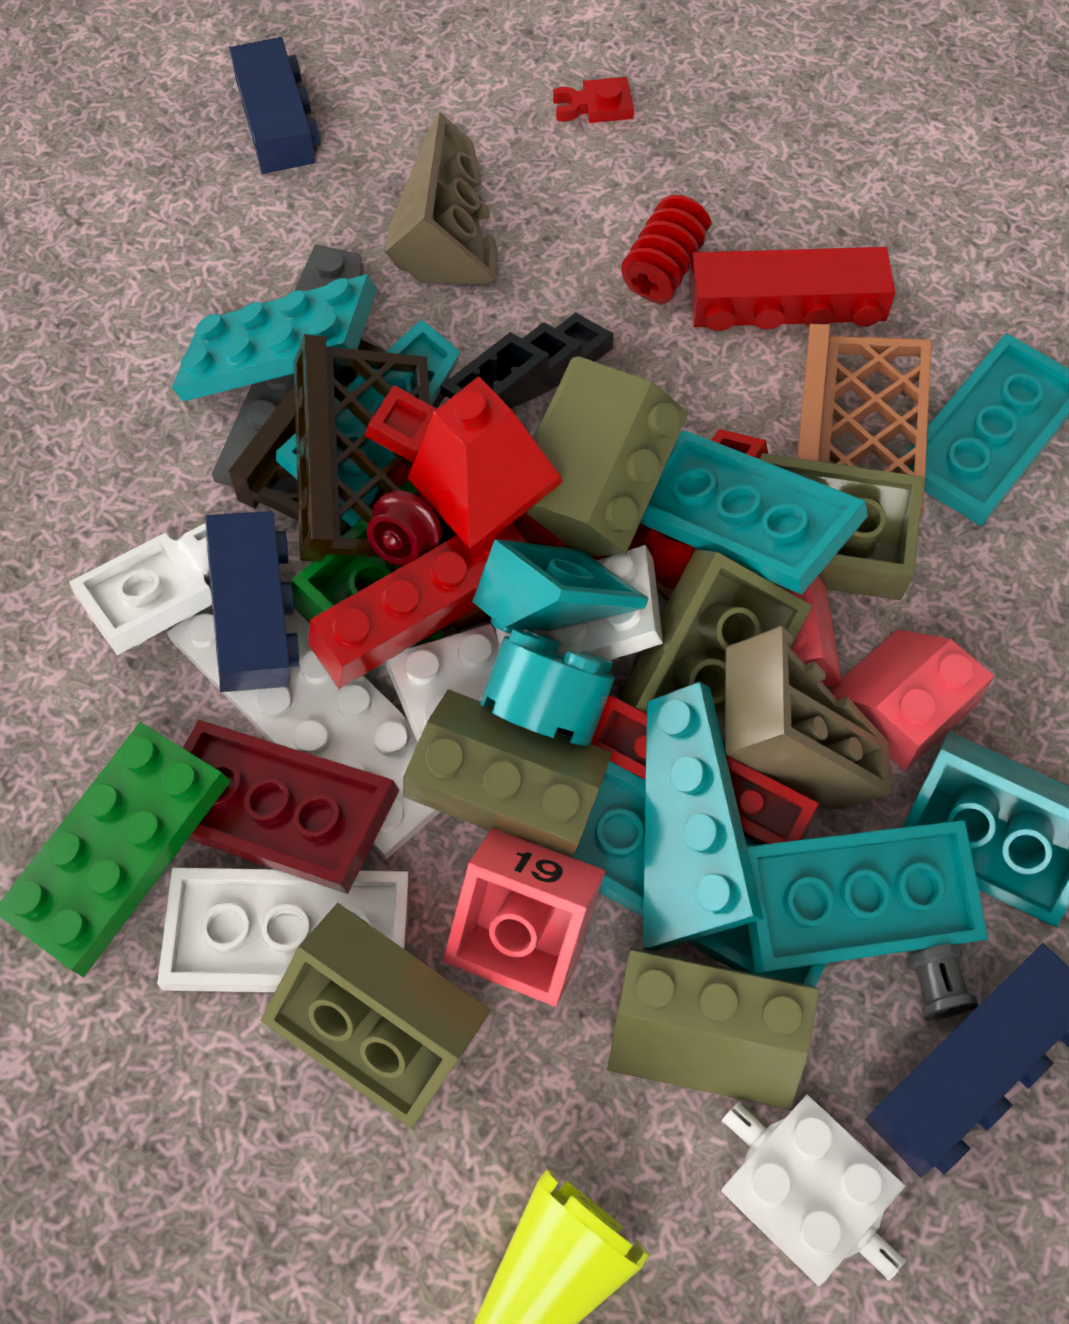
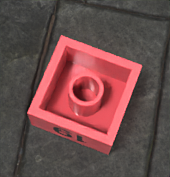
[443,828,606,1007]

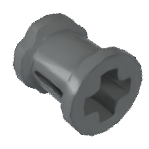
[906,944,978,1021]

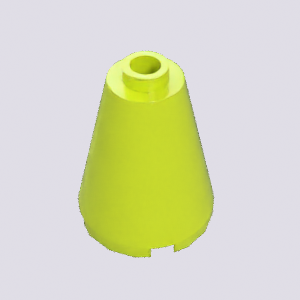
[473,1169,651,1324]

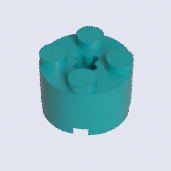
[480,629,615,746]

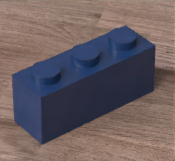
[229,37,321,174]
[205,511,299,692]

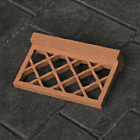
[797,324,932,516]

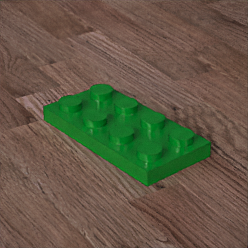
[0,722,231,978]

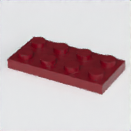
[182,720,400,894]

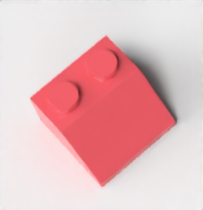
[829,629,994,772]

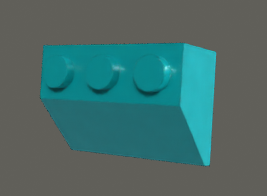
[902,730,1069,928]

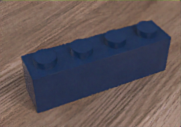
[865,943,1069,1178]

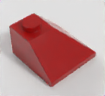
[408,376,563,554]

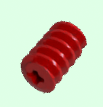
[621,195,712,305]

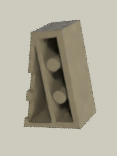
[724,626,891,810]

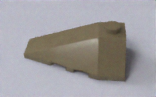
[385,112,498,285]

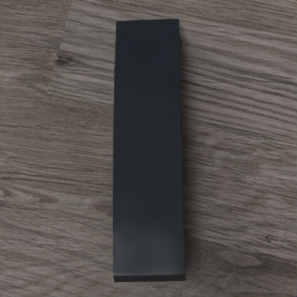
[441,312,614,408]

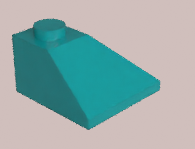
[472,539,649,634]

